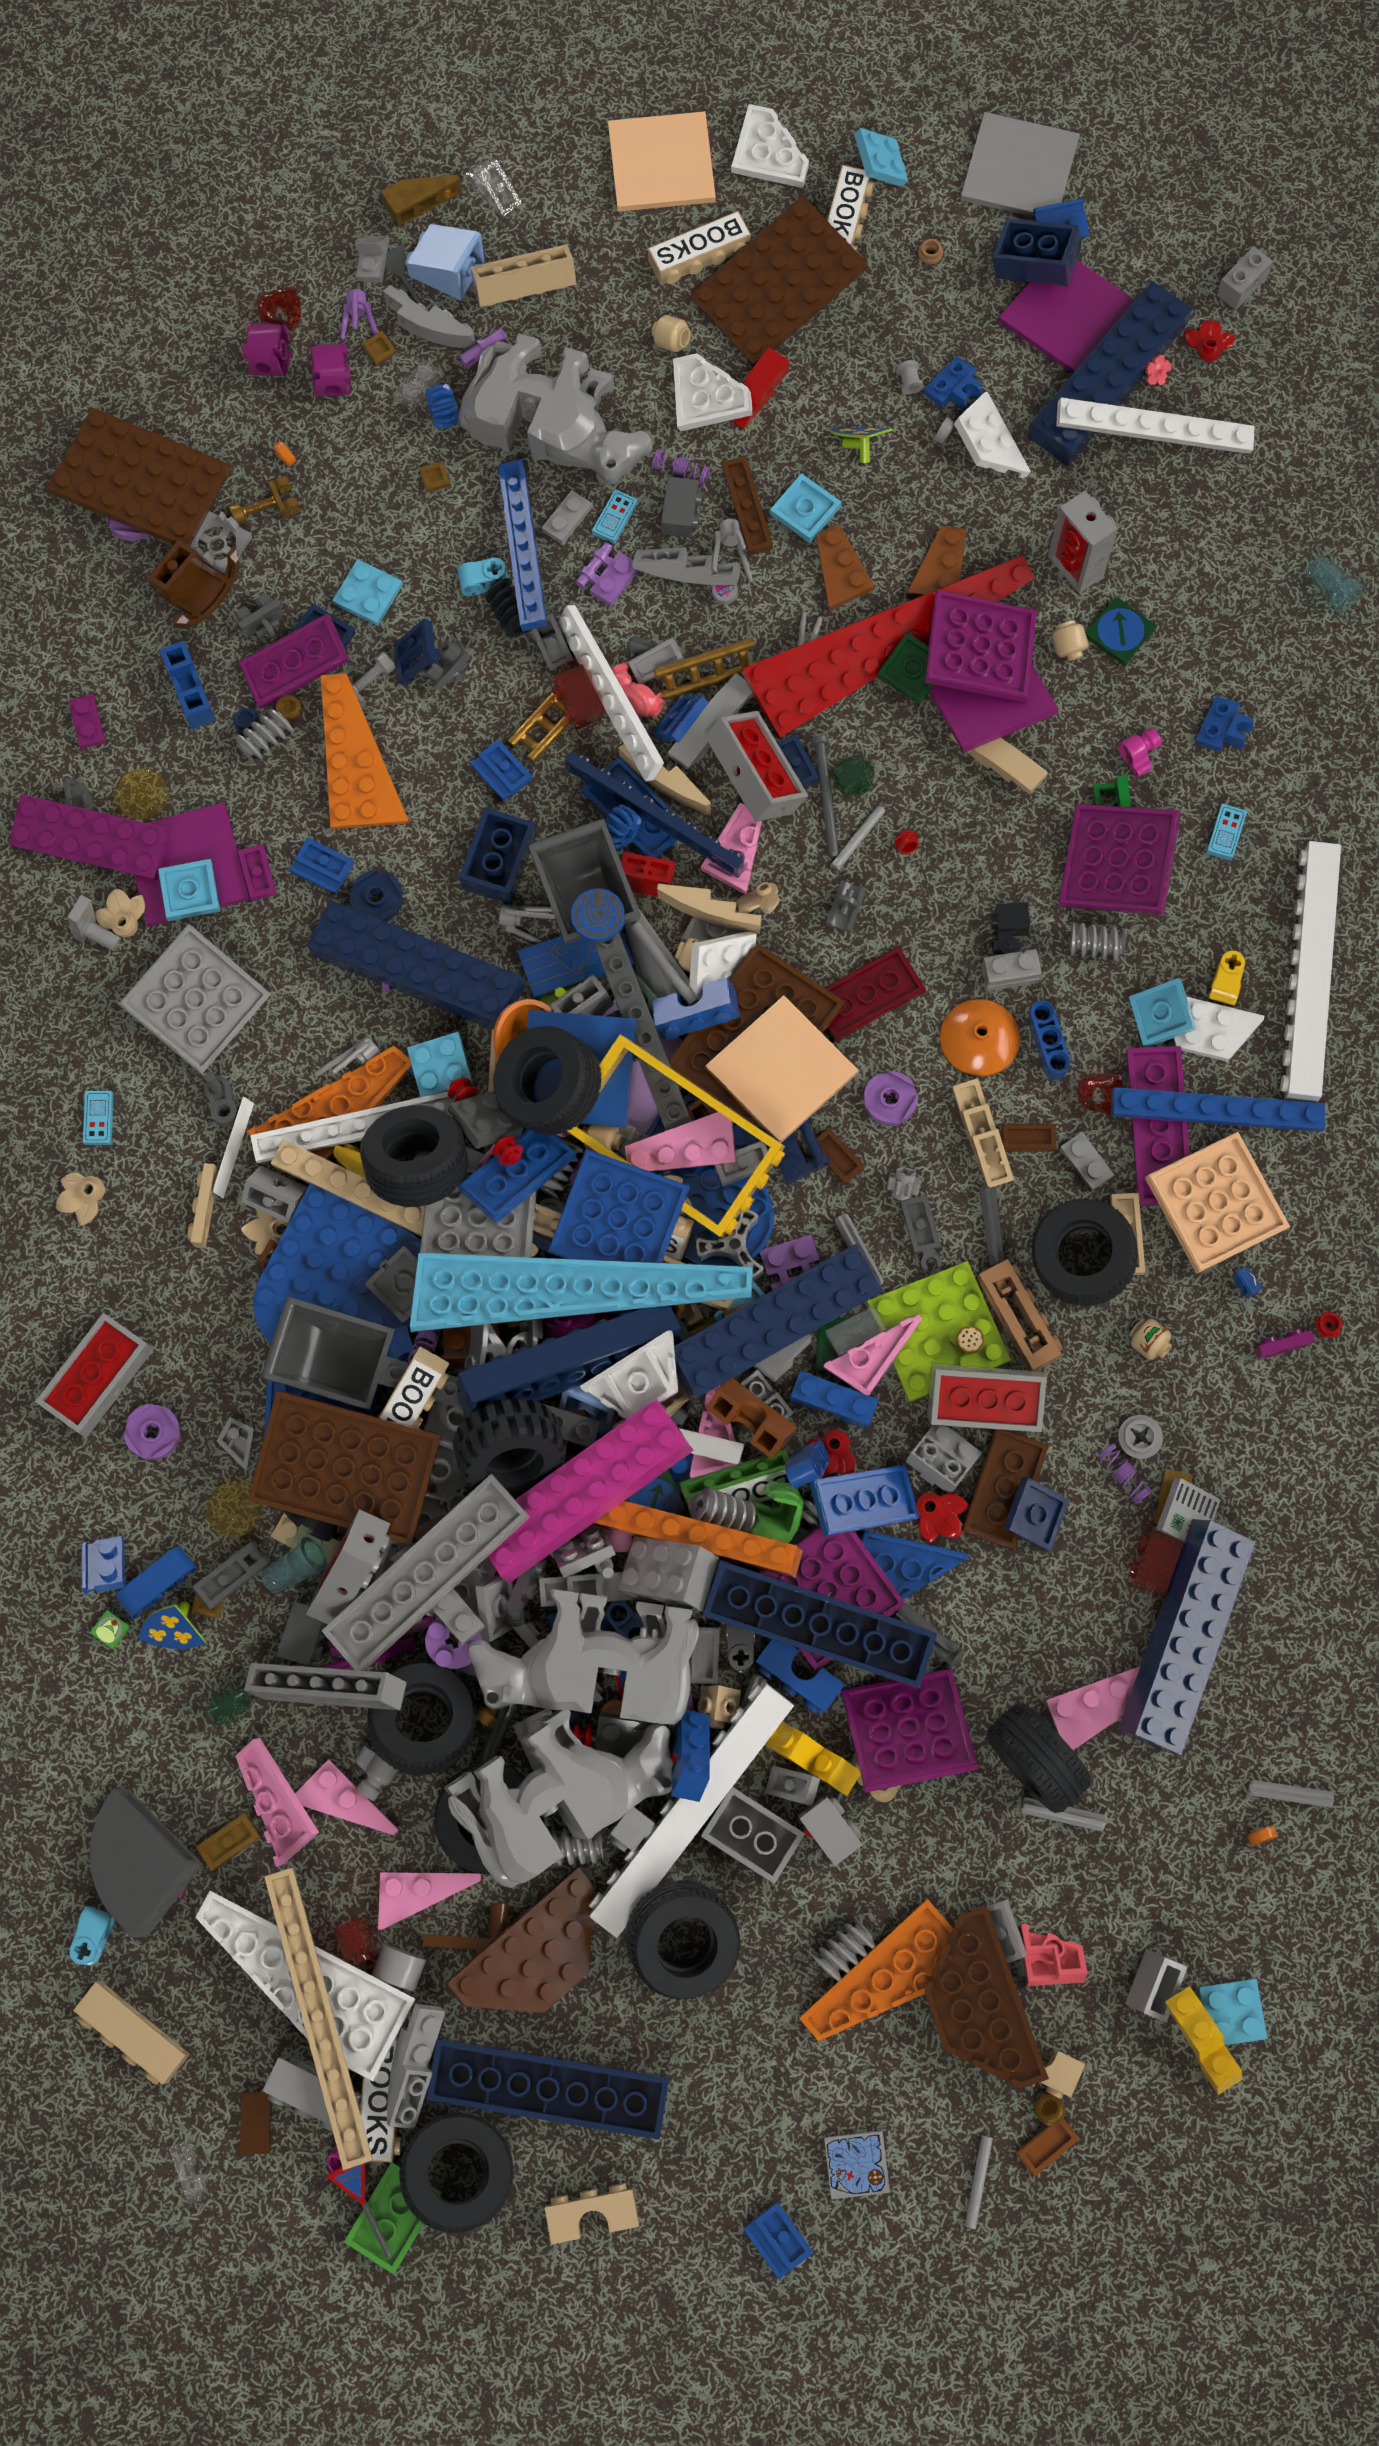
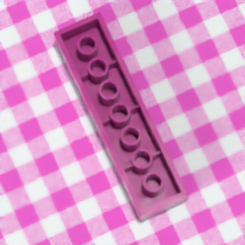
[488,1399,694,1583]

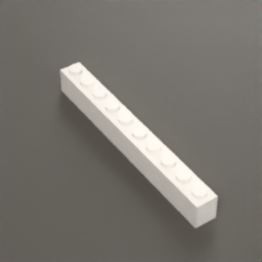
[1280,841,1341,1103]
[588,1682,794,1938]

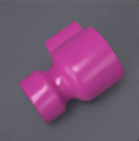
[1118,728,1162,777]

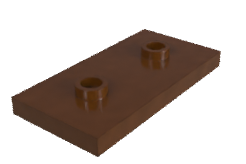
[962,1429,1049,1550]

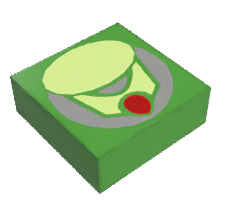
[90,1610,130,1650]

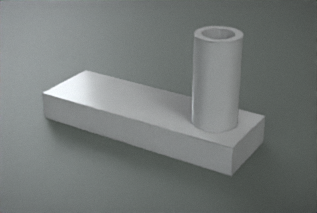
[67,895,121,951]

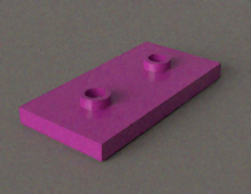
[239,614,350,708]

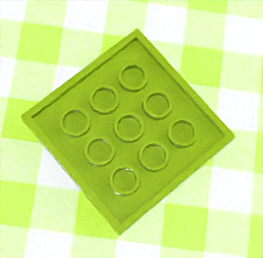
[867,1261,1011,1403]

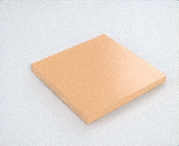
[608,111,716,212]
[705,996,859,1143]
[1145,1132,1290,1274]

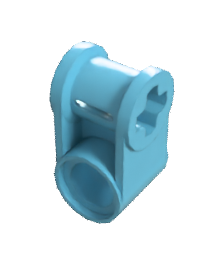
[457,558,509,596]
[69,1906,115,1965]

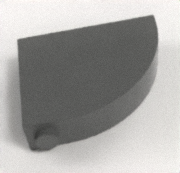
[90,1788,203,1938]

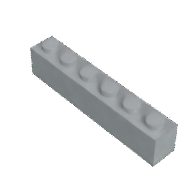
[244,1663,407,1710]

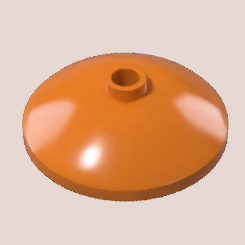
[493,999,554,1060]
[940,999,1020,1077]

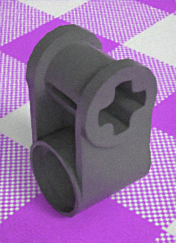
[726,1624,755,1674]

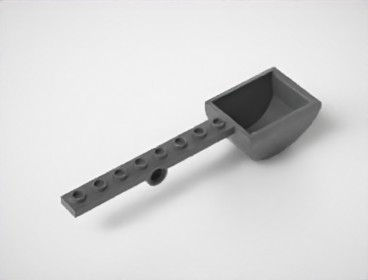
[528,818,691,1131]
[261,1297,601,1448]

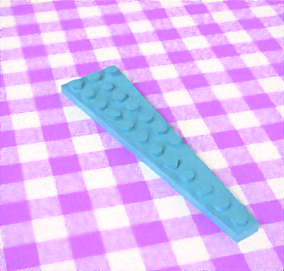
[410,1253,753,1332]

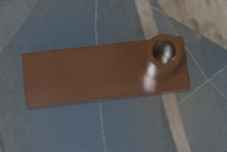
[422,1903,508,1950]

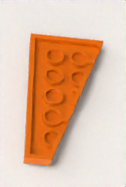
[321,673,409,829]
[246,1046,412,1184]
[799,1899,954,2041]

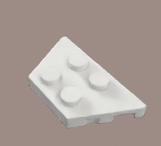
[954,392,1031,478]
[1173,997,1264,1062]
[580,1330,678,1420]

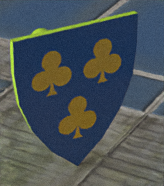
[829,427,892,463]
[139,1602,207,1649]

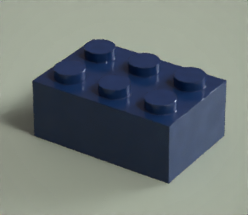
[992,218,1081,286]
[459,807,537,905]

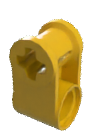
[1208,951,1245,1005]

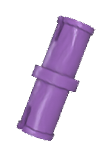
[458,327,508,369]

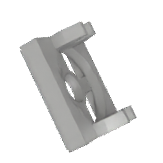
[190,511,252,575]

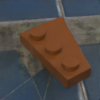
[816,524,874,611]
[907,526,967,598]

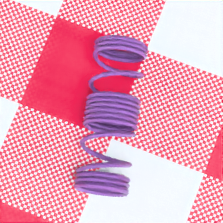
[652,449,710,486]
[408,1329,443,1363]
[1097,1443,1153,1504]

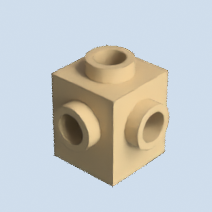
[698,1685,741,1730]

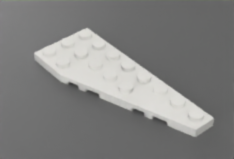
[196,1891,416,2082]

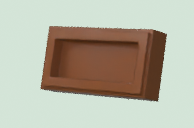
[1015,2119,1080,2177]

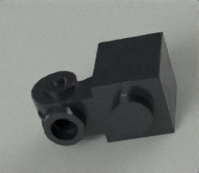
[990,902,1030,955]

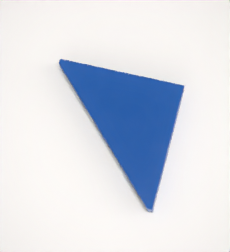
[861,1530,969,1599]

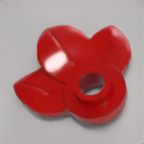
[1184,320,1235,362]
[806,1430,856,1479]
[916,1493,969,1543]

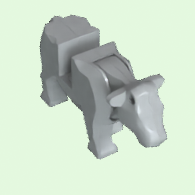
[458,333,653,485]
[467,1589,699,1725]
[443,1710,673,1888]

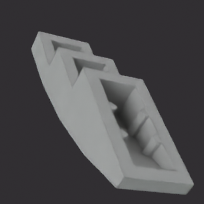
[632,547,741,585]
[668,673,753,770]

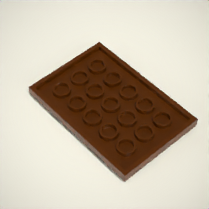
[690,195,868,366]
[46,407,232,547]
[668,943,845,1125]
[248,1390,442,1545]

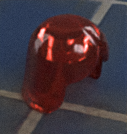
[257,287,301,330]
[1077,1073,1123,1116]

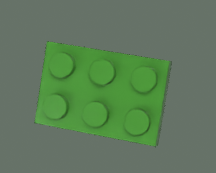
[344,2161,442,2275]

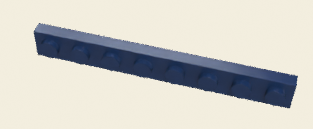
[564,751,744,878]

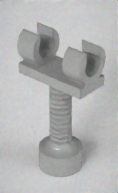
[352,652,396,708]

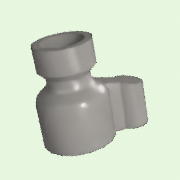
[355,1745,399,1801]

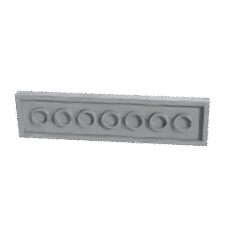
[322,1474,530,1671]

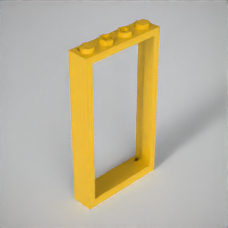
[567,1035,785,1237]

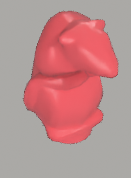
[611,662,665,718]

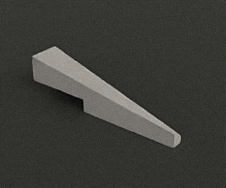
[625,908,690,1021]

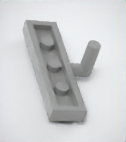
[390,1542,485,1646]

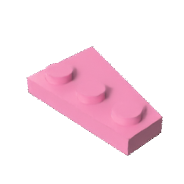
[701,803,762,895]

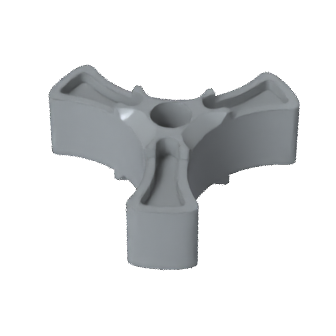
[696,1210,763,1282]

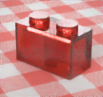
[551,664,605,730]
[1128,1530,1184,1597]
[333,1917,379,1965]

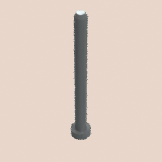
[810,735,839,858]

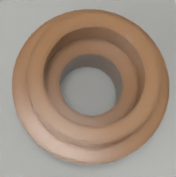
[918,239,943,264]

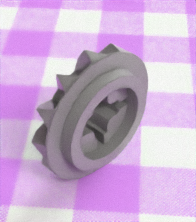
[1118,1415,1163,1459]

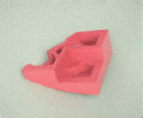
[1020,1924,1088,1986]

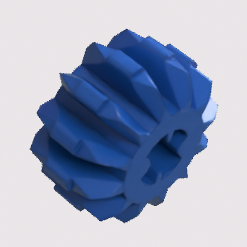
[425,384,459,429]
[604,804,642,851]

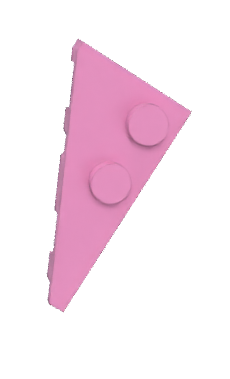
[823,1315,922,1396]
[689,1385,742,1479]
[295,1759,399,1835]
[378,1873,481,1930]

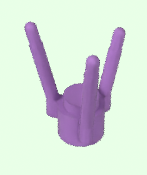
[340,289,378,341]

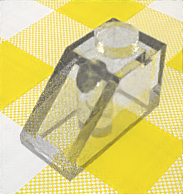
[465,158,522,217]

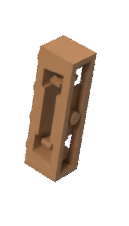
[977,1259,1062,1371]

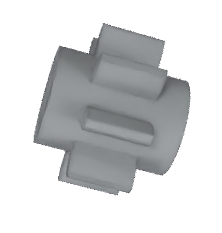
[887,1167,921,1201]

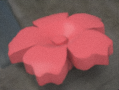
[1146,354,1172,385]

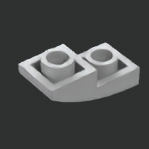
[754,1334,811,1382]
[739,1369,793,1419]

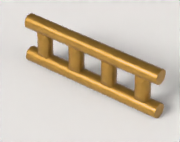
[653,637,757,701]
[507,667,597,763]

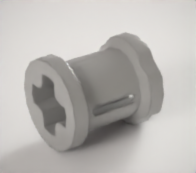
[897,360,924,394]

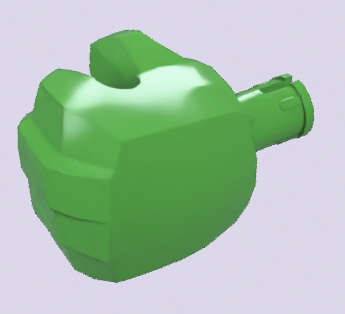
[750,1481,804,1543]

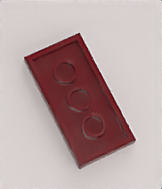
[824,946,926,1043]

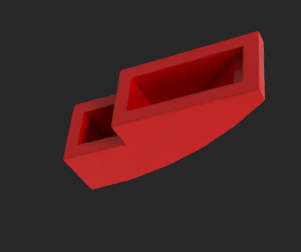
[730,347,790,430]

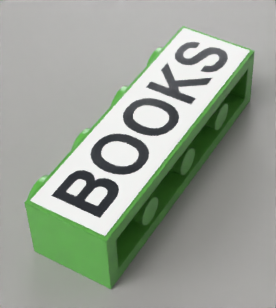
[679,1449,799,1521]

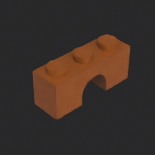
[705,1378,798,1459]

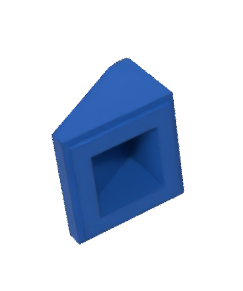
[1232,1267,1263,1299]

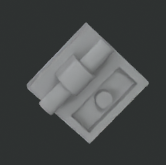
[906,1425,982,1493]
[552,1528,616,1578]

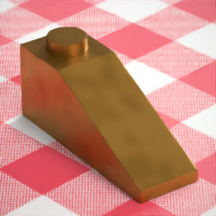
[381,175,462,227]

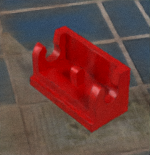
[621,852,676,897]

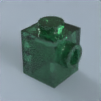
[832,754,875,800]
[208,1686,252,1726]

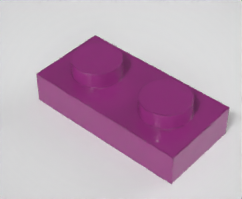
[68,694,106,750]
[238,844,277,902]
[1254,1329,1315,1360]

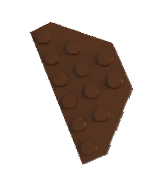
[445,1867,596,2013]
[924,1906,1049,2089]

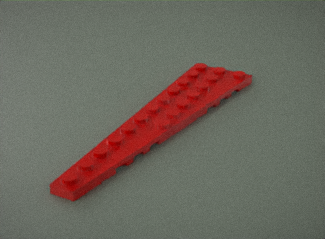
[739,556,1035,738]

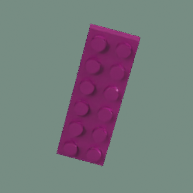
[8,794,170,881]
[1126,1046,1190,1207]

